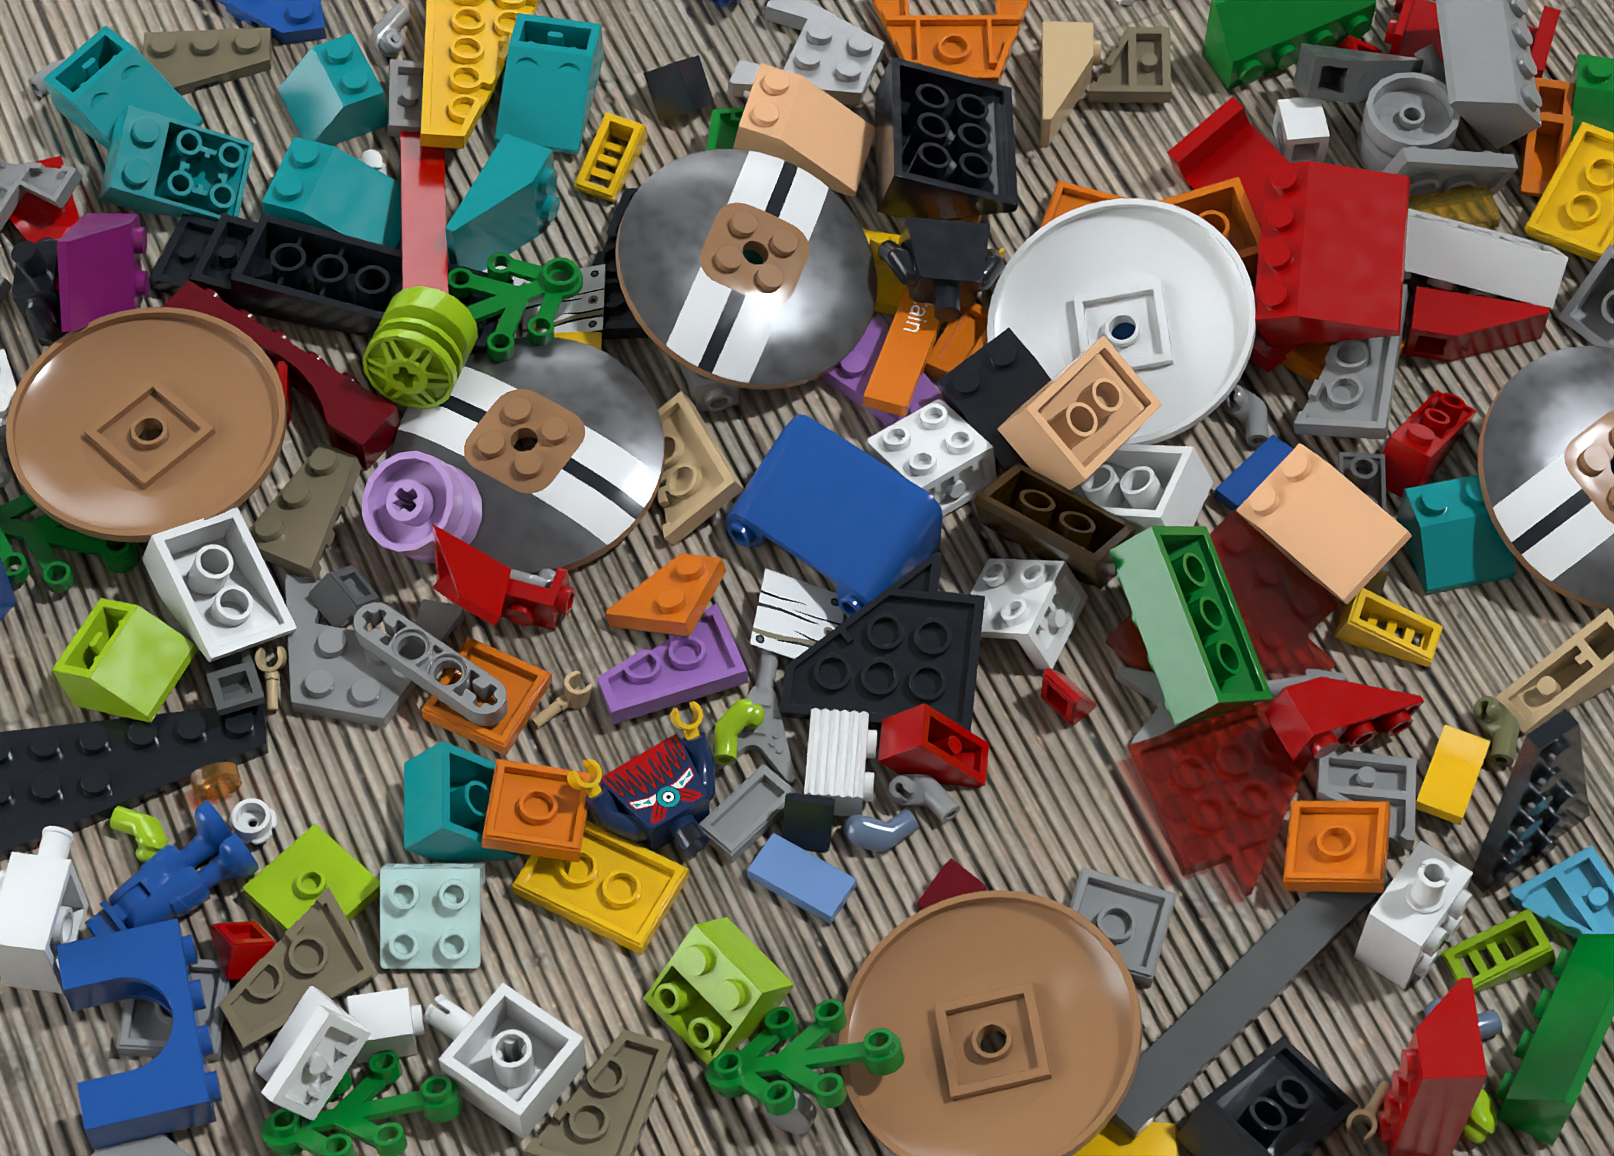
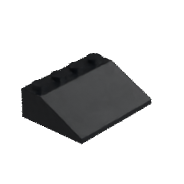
[874,57,1018,220]

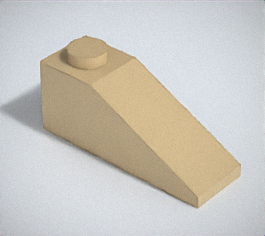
[1040,21,1101,147]
[1495,608,1614,735]

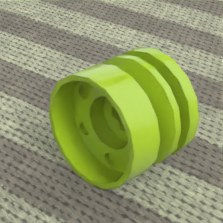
[362,286,478,409]

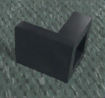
[643,55,714,121]

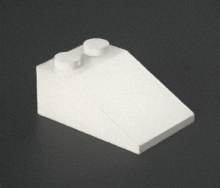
[1070,444,1213,536]
[142,507,297,662]

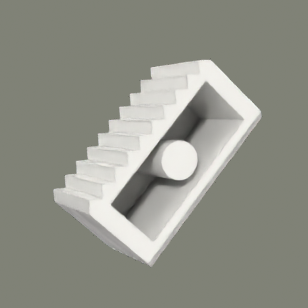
[804,708,877,816]

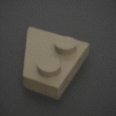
[1089,27,1171,103]

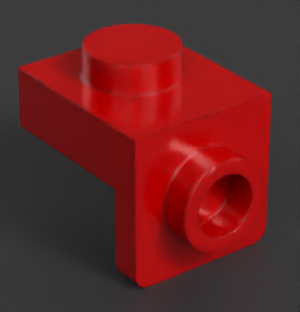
[501,567,575,631]

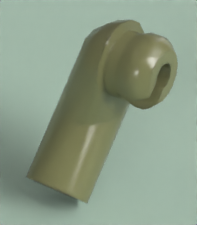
[1474,696,1520,767]

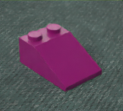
[57,213,149,332]

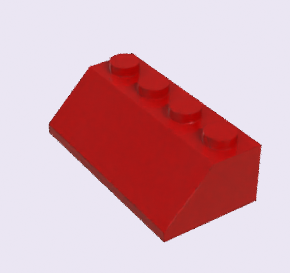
[1376,978,1487,1156]

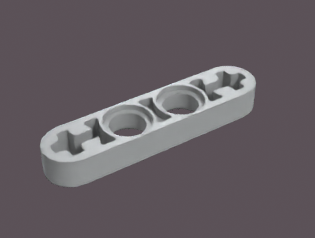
[353,602,508,726]

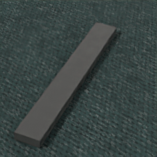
[1111,878,1390,1140]

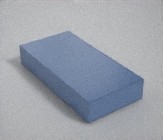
[747,833,857,924]

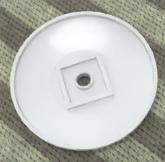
[987,198,1256,445]

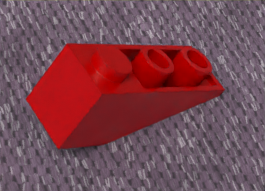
[1404,286,1550,362]
[1382,390,1477,498]
[1264,676,1424,761]

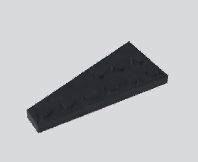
[0,703,269,858]
[1470,709,1590,893]

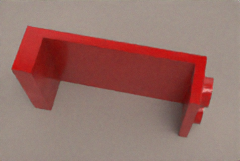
[1384,0,1561,78]
[1167,97,1290,229]

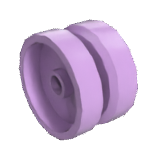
[362,451,482,564]

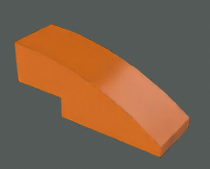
[1519,77,1575,197]

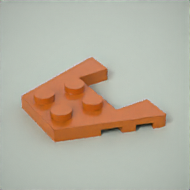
[871,0,1030,84]

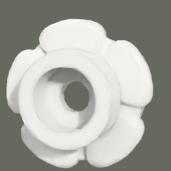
[229,798,277,845]

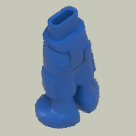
[85,801,259,937]

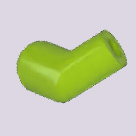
[713,699,765,765]
[110,806,169,862]
[1462,1089,1498,1144]

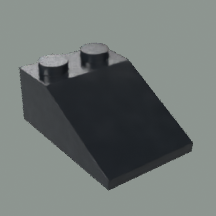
[936,328,1051,473]
[1176,1036,1359,1156]

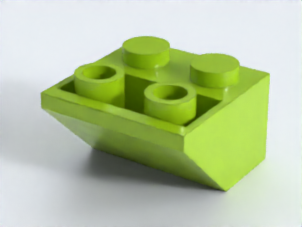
[52,598,198,723]
[643,917,795,1065]

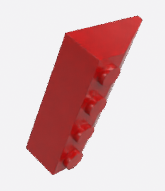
[1254,161,1410,346]

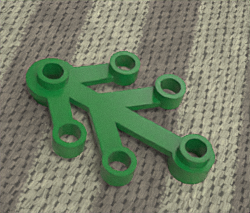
[448,252,583,362]
[0,494,140,593]
[706,999,905,1116]
[261,1050,463,1156]

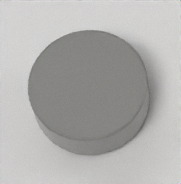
[763,1089,817,1134]

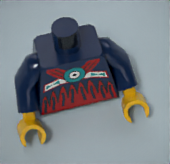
[567,701,716,856]

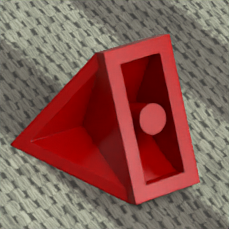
[432,524,512,626]

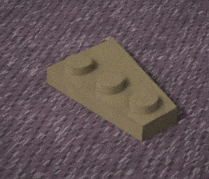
[219,887,378,1051]

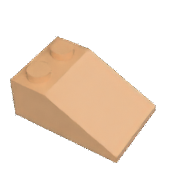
[733,63,875,197]
[997,336,1162,490]
[1236,443,1412,605]

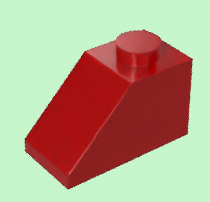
[878,703,989,788]

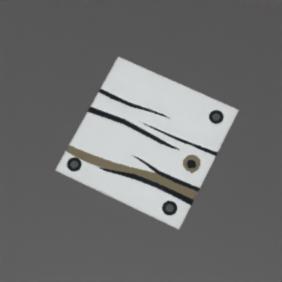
[522,264,605,337]
[750,568,844,659]

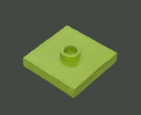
[242,824,380,932]

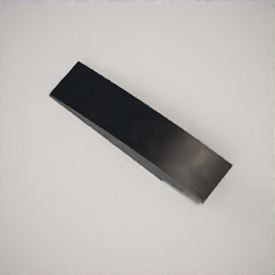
[150,213,514,353]

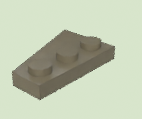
[143,27,273,96]
[249,442,362,581]
[523,1029,672,1156]

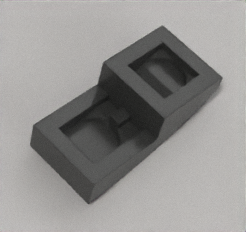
[199,649,266,716]

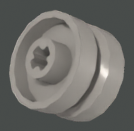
[1357,72,1461,172]

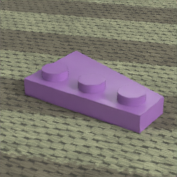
[822,314,951,426]
[597,603,749,724]

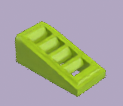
[1440,908,1556,994]

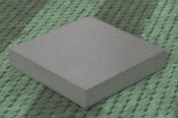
[1069,867,1177,987]
[117,959,233,1061]

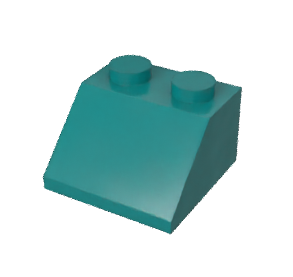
[278,33,388,146]
[1396,474,1515,595]
[404,741,518,863]

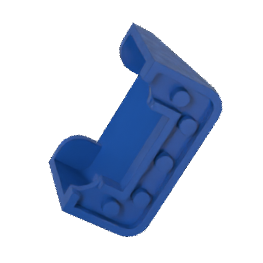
[726,414,943,617]

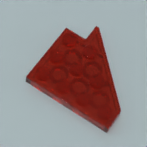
[1105,510,1338,674]
[1126,698,1313,897]

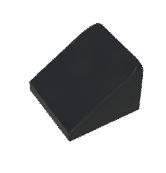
[782,793,835,853]

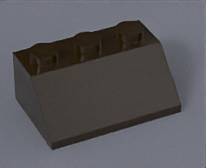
[974,463,1137,589]

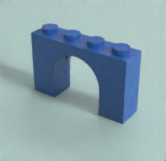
[56,918,223,1150]

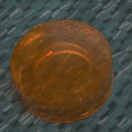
[190,762,242,800]

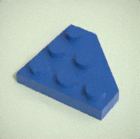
[206,0,327,44]

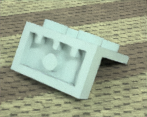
[380,863,485,969]

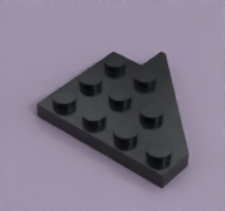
[780,552,985,732]

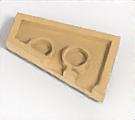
[657,391,744,546]

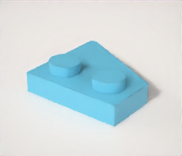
[1510,845,1614,940]

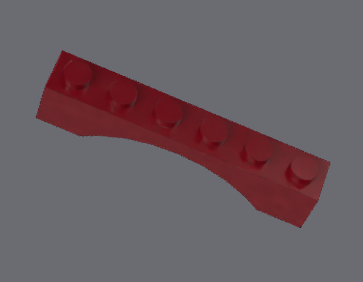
[162,280,400,470]

